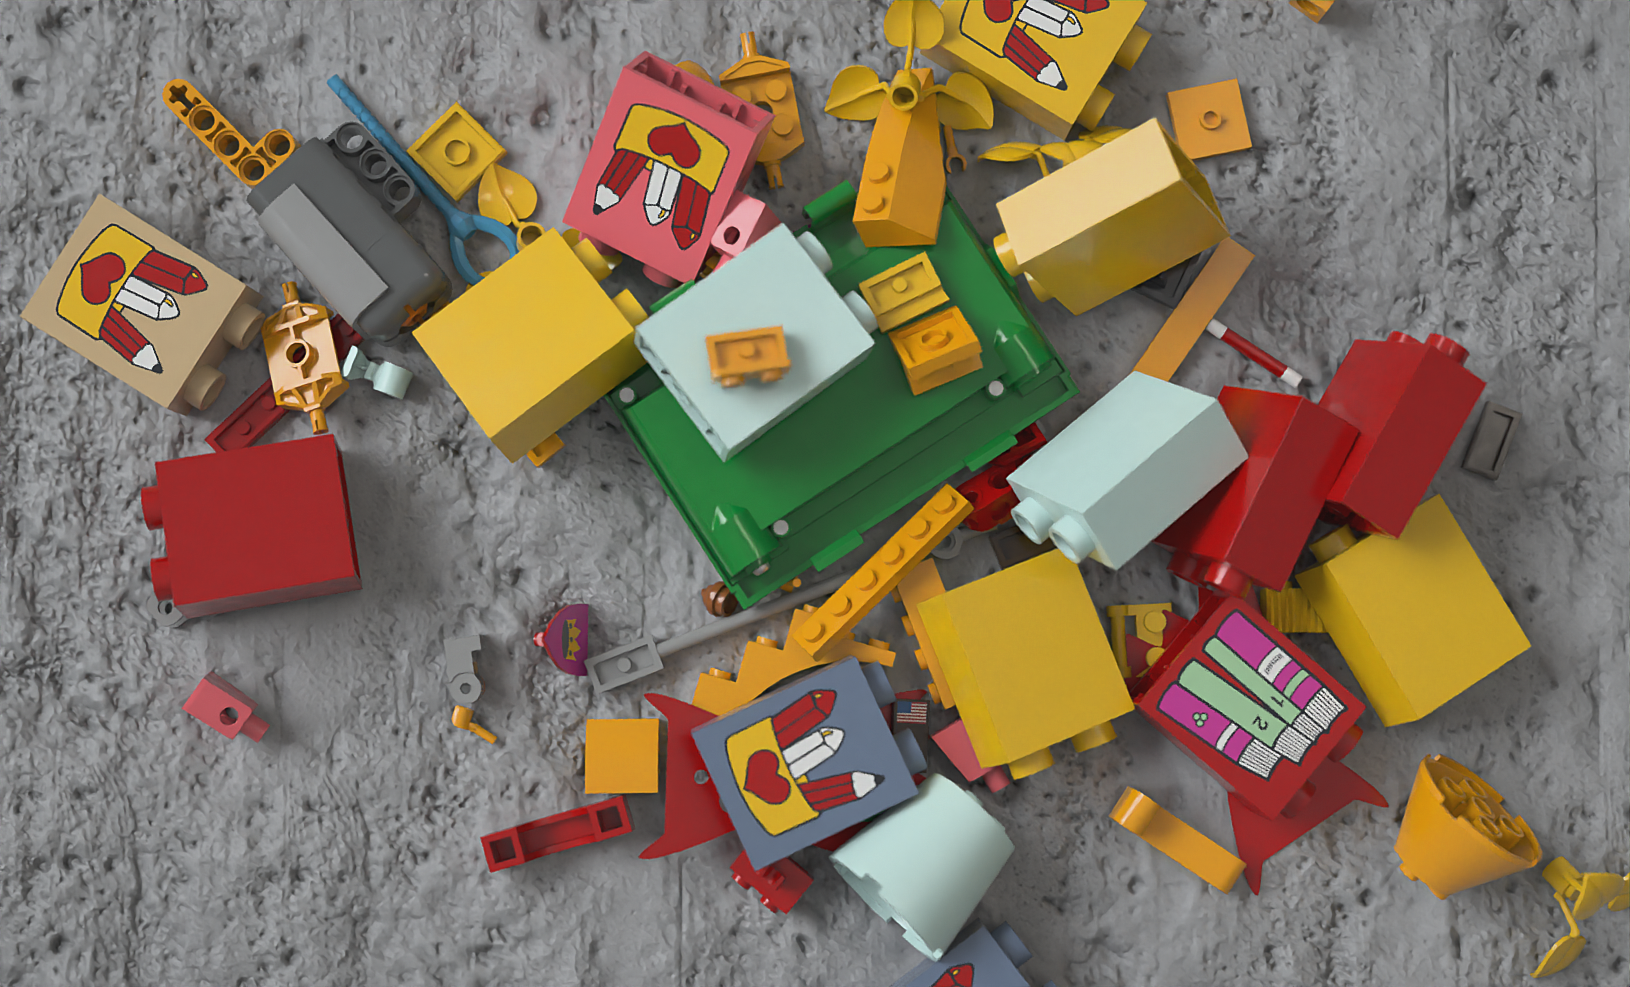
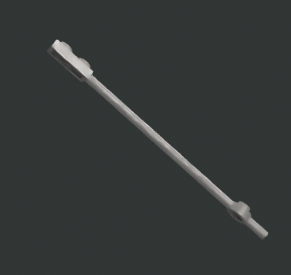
[584,525,997,695]

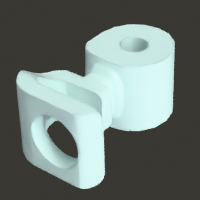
[341,345,414,400]

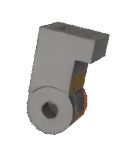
[443,635,486,704]

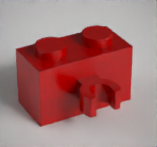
[730,848,814,914]

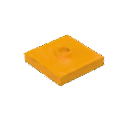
[1166,78,1252,161]

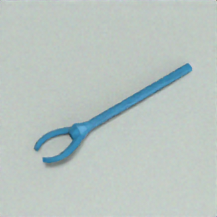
[327,75,519,286]

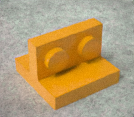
[888,305,983,396]

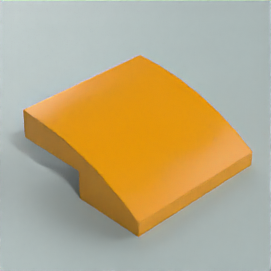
[585,718,660,794]

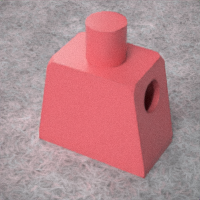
[711,190,782,273]
[181,671,270,743]
[930,717,1011,793]

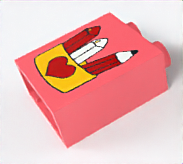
[562,51,776,288]

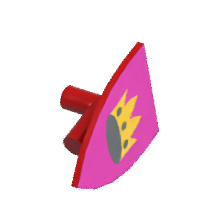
[534,604,589,676]

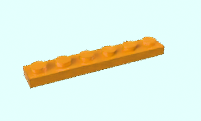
[791,483,974,663]

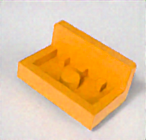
[705,325,791,388]

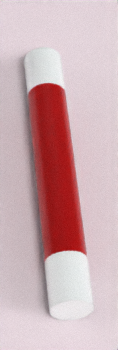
[1205,318,1303,388]

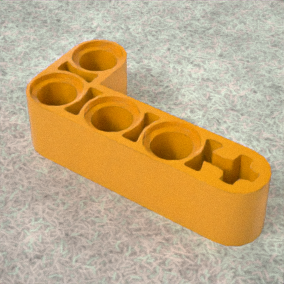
[162,79,301,189]
[1108,786,1247,895]

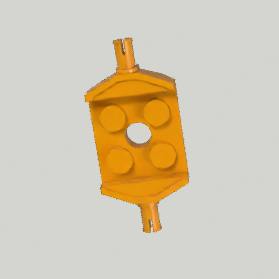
[719,32,805,190]
[261,281,350,435]

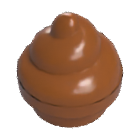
[701,581,738,617]

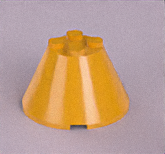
[1394,754,1542,900]

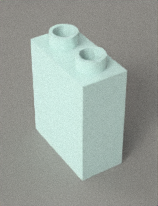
[634,223,878,462]
[1006,371,1249,570]

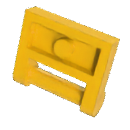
[1106,603,1172,678]

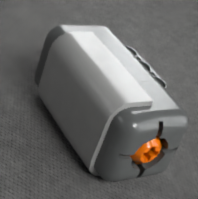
[246,121,453,347]

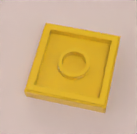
[406,101,508,203]

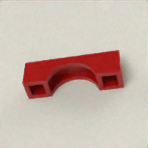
[480,794,636,873]

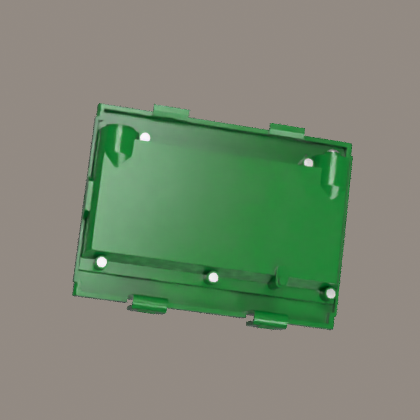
[604,179,1080,610]

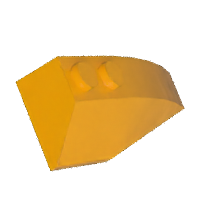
[853,67,947,247]

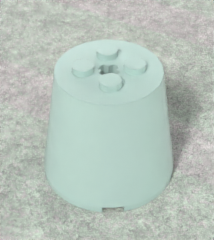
[829,773,1015,962]

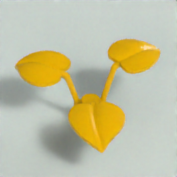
[824,0,994,130]
[977,125,1133,178]
[465,162,622,292]
[1530,856,1630,978]

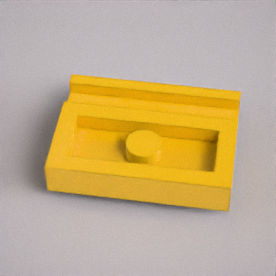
[858,252,949,334]

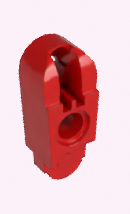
[955,455,1033,532]

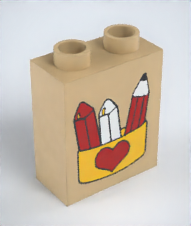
[19,193,265,416]

